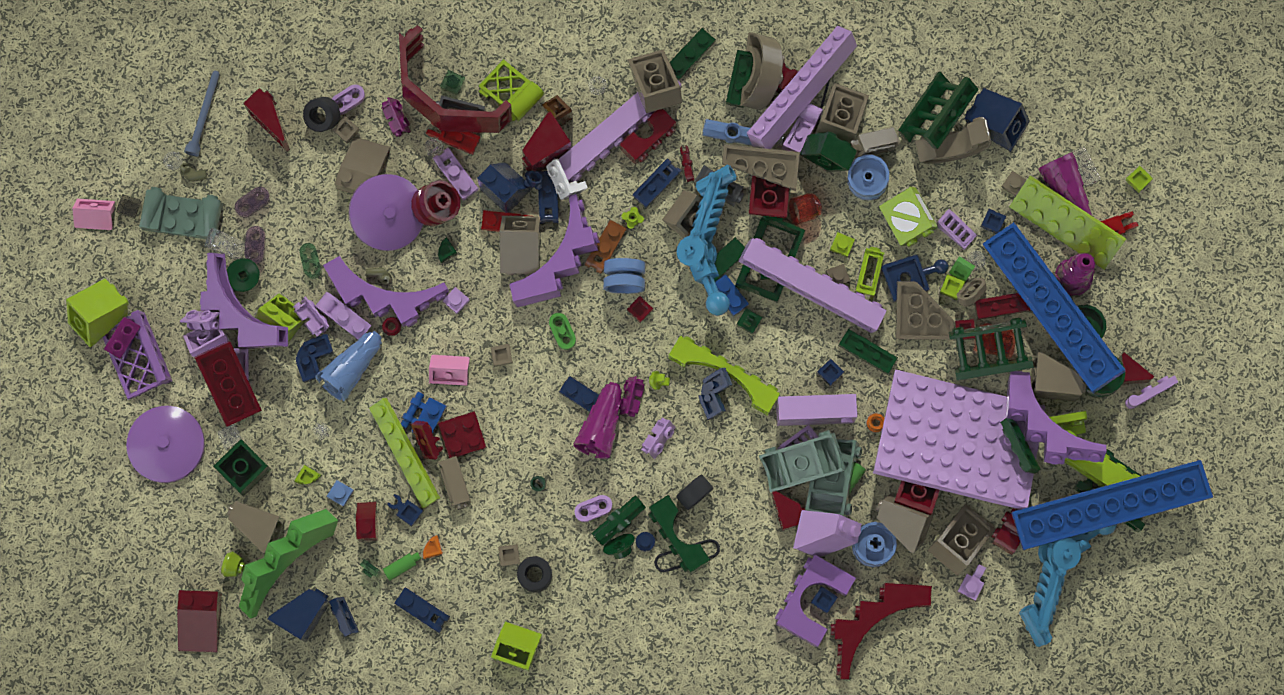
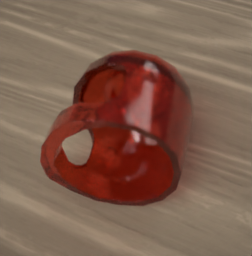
[788,193,822,225]

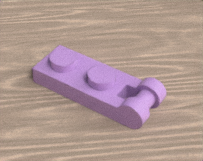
[432,148,479,201]
[1125,375,1178,409]

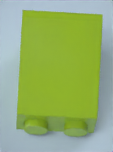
[66,279,129,347]

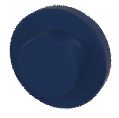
[636,532,655,552]

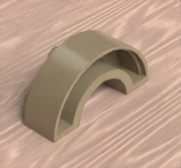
[740,32,785,110]
[915,117,992,164]

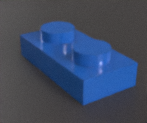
[715,274,749,316]

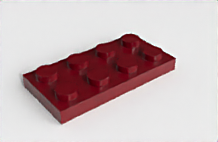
[194,341,262,427]

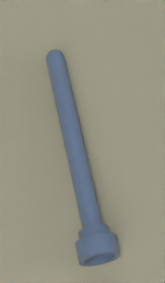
[184,71,220,157]

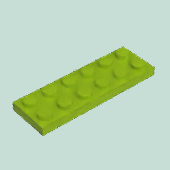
[1009,176,1126,270]

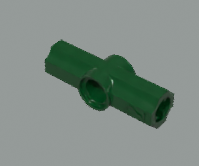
[591,495,646,546]

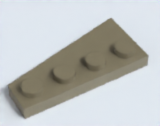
[722,144,800,191]

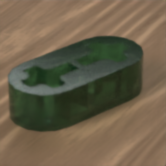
[299,243,322,279]

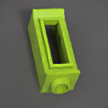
[855,247,885,300]

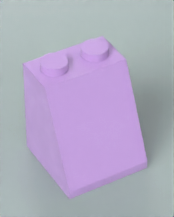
[793,510,862,557]

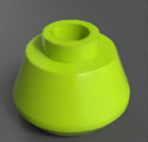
[221,551,245,577]

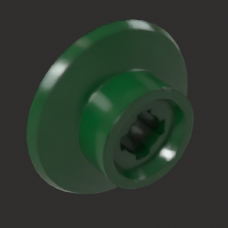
[226,258,260,292]
[603,533,635,559]

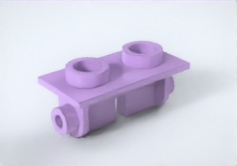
[293,296,329,337]
[180,310,219,331]
[641,418,676,459]

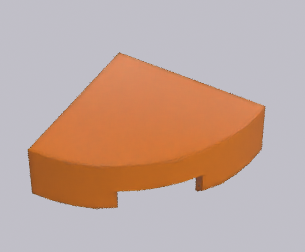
[423,535,443,560]

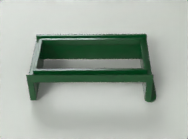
[735,216,805,303]

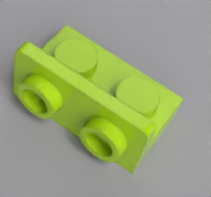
[1049,411,1088,435]

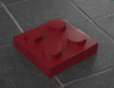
[438,411,487,458]

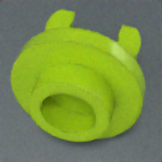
[649,371,670,390]

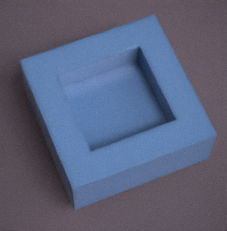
[327,480,354,507]

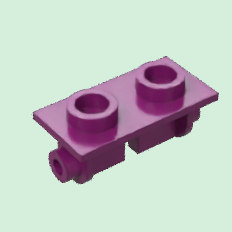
[381,97,411,137]
[104,317,141,359]
[619,376,645,418]

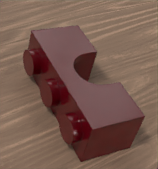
[620,109,676,165]

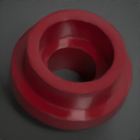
[382,317,401,336]

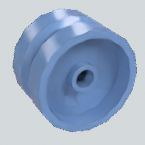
[848,155,889,200]
[603,258,645,294]
[852,522,897,568]

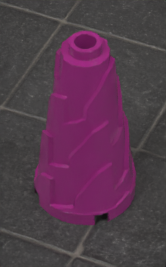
[1038,152,1092,216]
[1054,253,1095,296]
[573,382,622,459]

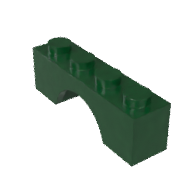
[648,495,710,575]

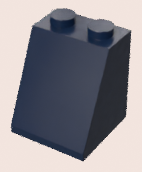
[964,88,1030,152]
[477,162,533,213]
[267,588,330,643]

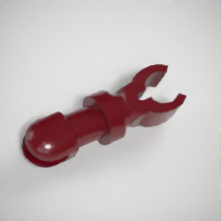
[680,145,695,182]

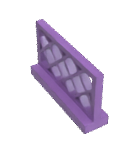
[103,310,173,400]

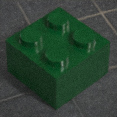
[800,132,857,172]
[213,439,271,497]

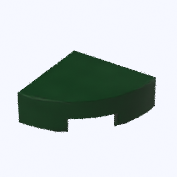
[438,237,457,263]

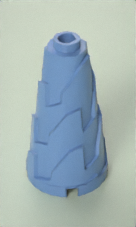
[315,331,382,402]

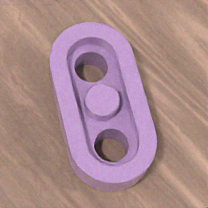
[332,85,365,115]
[575,495,612,522]

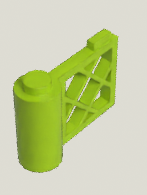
[478,59,545,121]

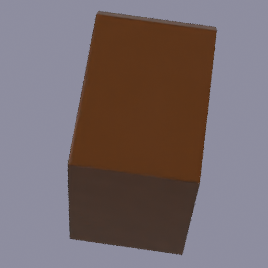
[542,95,573,126]

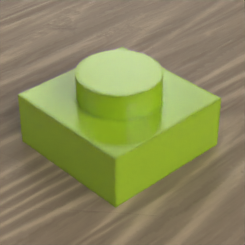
[1126,166,1153,193]
[830,232,855,257]
[939,274,965,300]

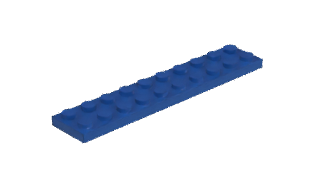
[983,222,1125,393]
[1012,460,1213,550]

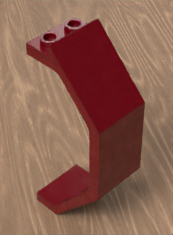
[399,25,512,133]

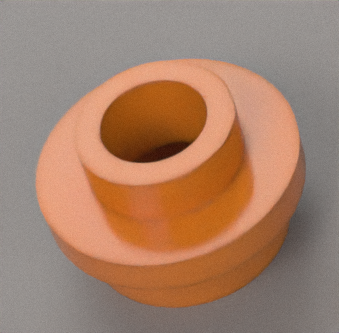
[866,413,884,433]

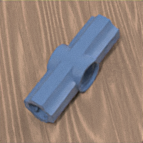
[702,119,752,146]

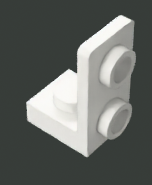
[546,159,588,200]

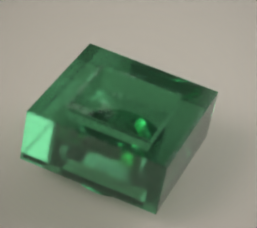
[440,70,465,95]
[360,559,382,578]

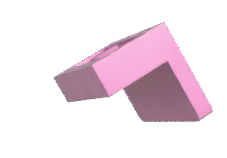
[72,199,115,230]
[429,355,470,386]

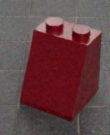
[521,111,571,171]

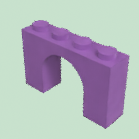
[775,555,856,648]

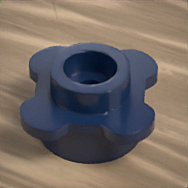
[524,171,543,190]

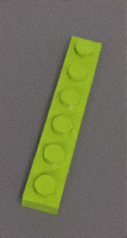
[369,398,440,509]

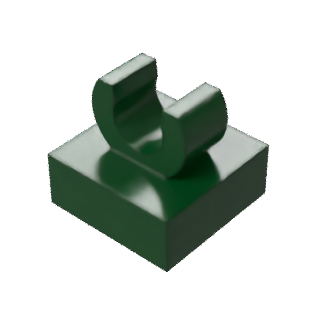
[736,308,763,335]

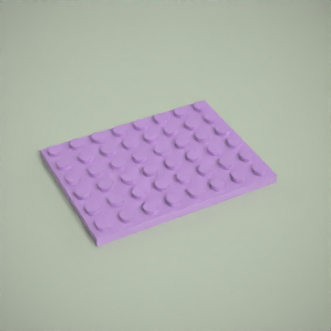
[873,370,1045,510]

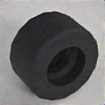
[303,97,340,132]
[676,474,713,510]
[517,556,553,593]

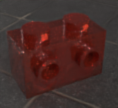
[973,323,1015,359]

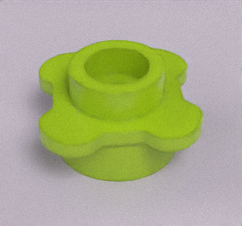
[621,207,644,229]

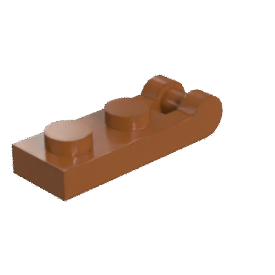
[585,220,627,274]

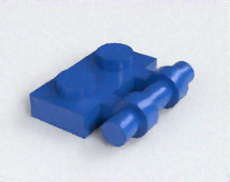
[401,392,447,434]

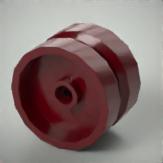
[411,180,460,227]

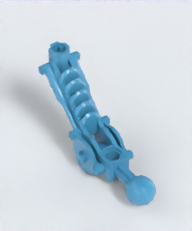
[677,165,737,316]
[1019,525,1117,647]

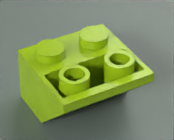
[255,294,307,342]
[491,621,542,671]

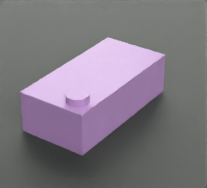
[776,394,857,426]

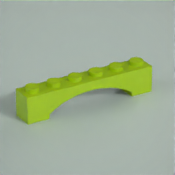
[668,336,780,416]

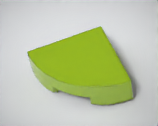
[294,465,321,485]

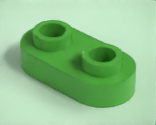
[549,313,576,350]

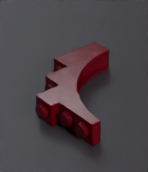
[830,583,932,681]

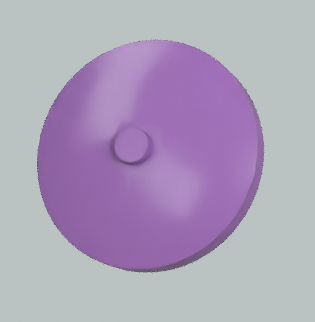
[349,174,423,251]
[126,406,205,483]

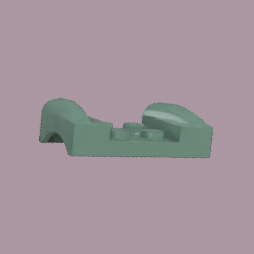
[139,187,223,241]
[759,430,846,493]
[805,435,862,517]

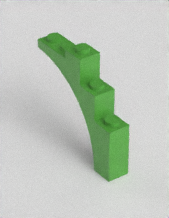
[239,509,338,619]

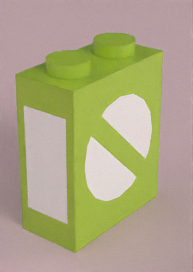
[879,187,938,247]

